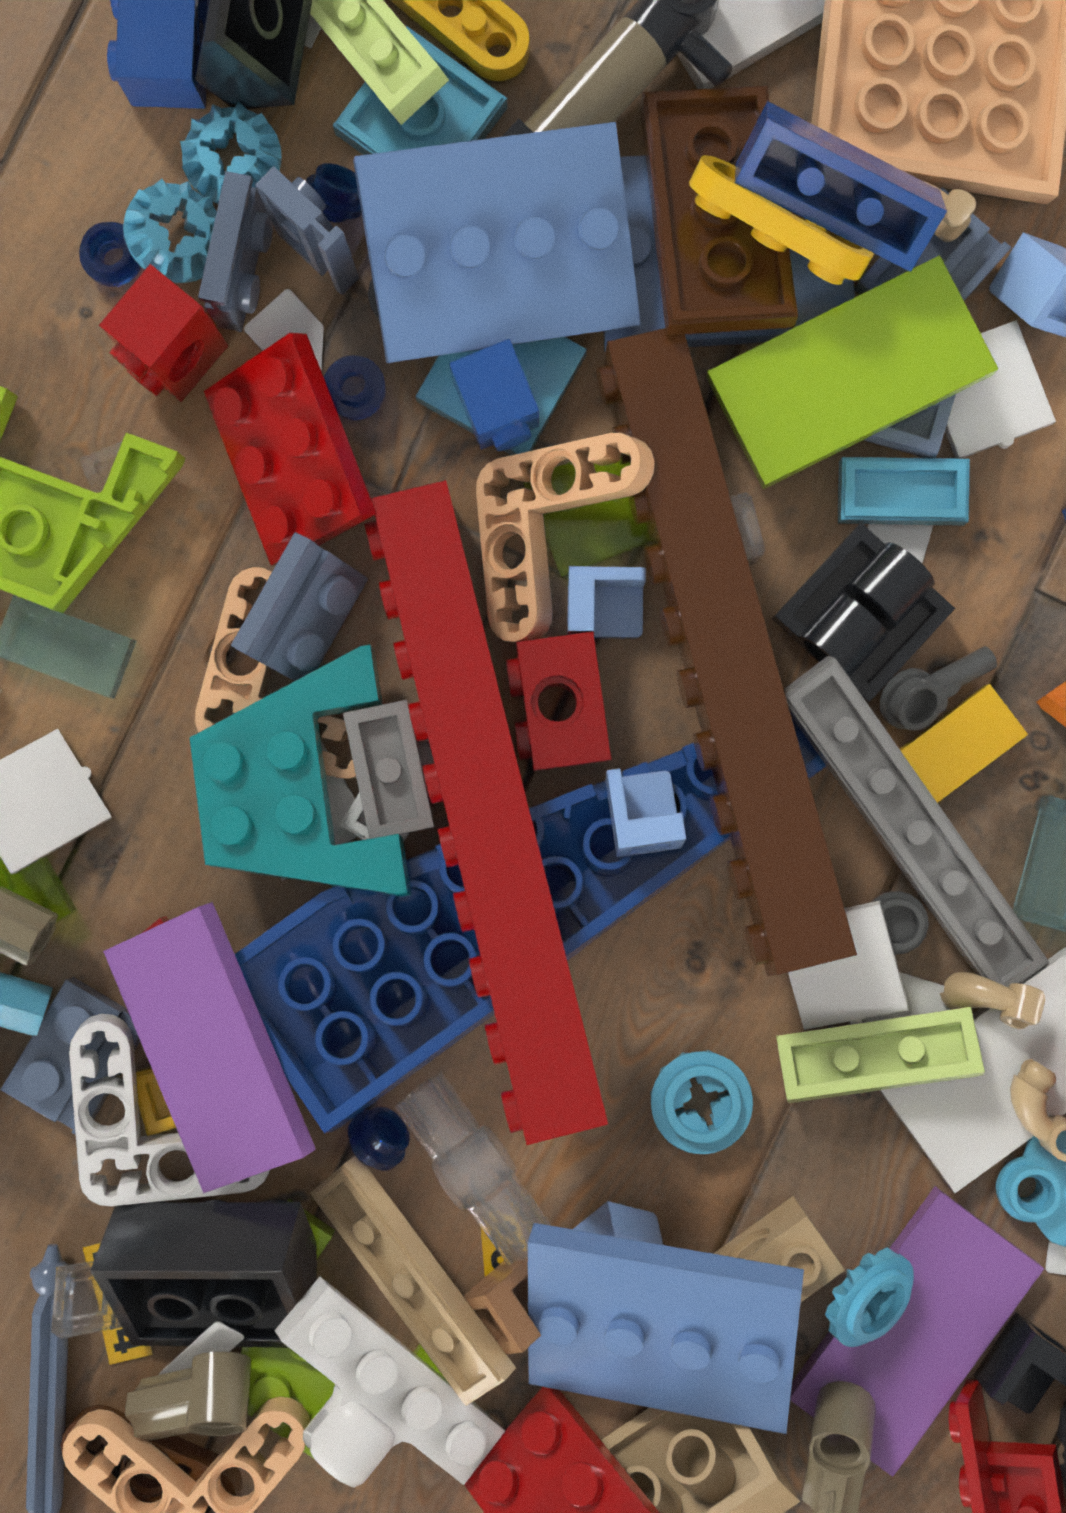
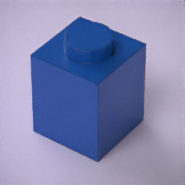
[449,338,539,451]

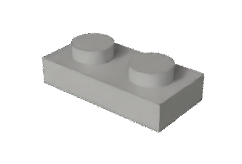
[343,700,434,839]

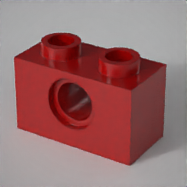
[99,264,229,402]
[506,631,611,772]

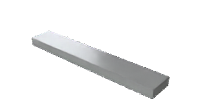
[784,656,1049,987]

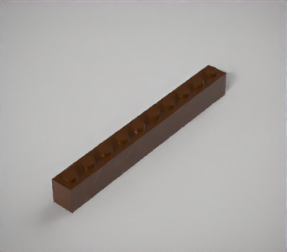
[596,328,857,976]

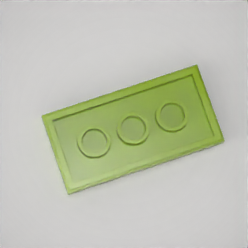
[706,255,999,489]

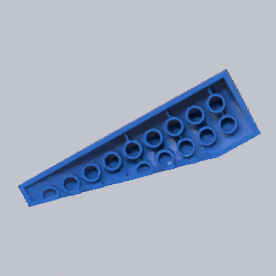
[235,717,827,1134]

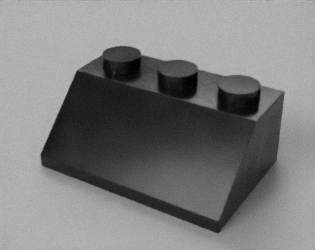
[195,0,312,109]
[90,1199,317,1348]

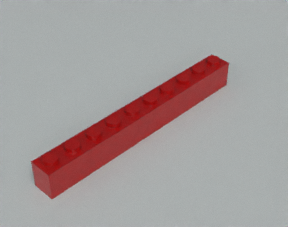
[364,480,609,1145]

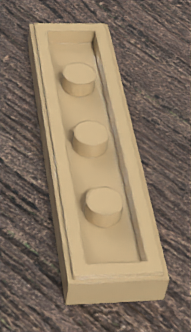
[310,1154,516,1406]

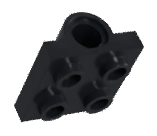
[771,523,956,703]

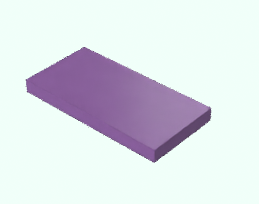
[103,902,316,1194]
[790,1186,1044,1477]

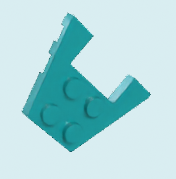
[189,644,411,896]

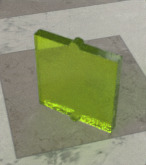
[523,462,651,578]

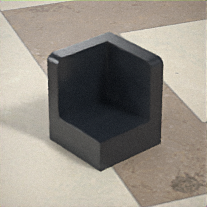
[974,1312,1066,1414]

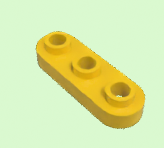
[390,0,530,81]
[689,155,874,285]

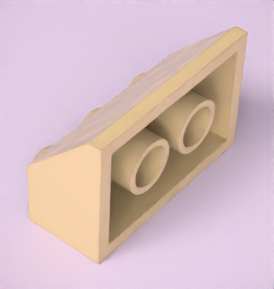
[601,1407,800,1513]

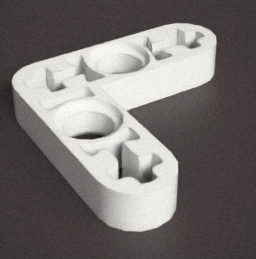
[69,1014,269,1206]

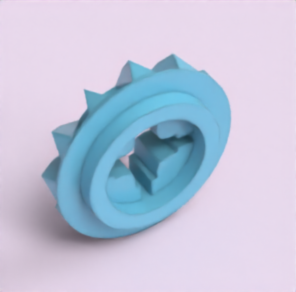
[180,102,282,204]
[123,179,217,283]
[650,1050,753,1154]
[825,1247,914,1347]

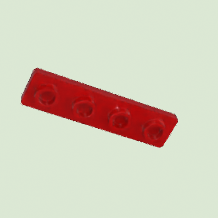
[948,1379,1066,1513]

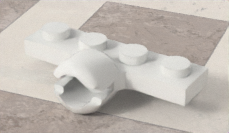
[275,1276,505,1488]

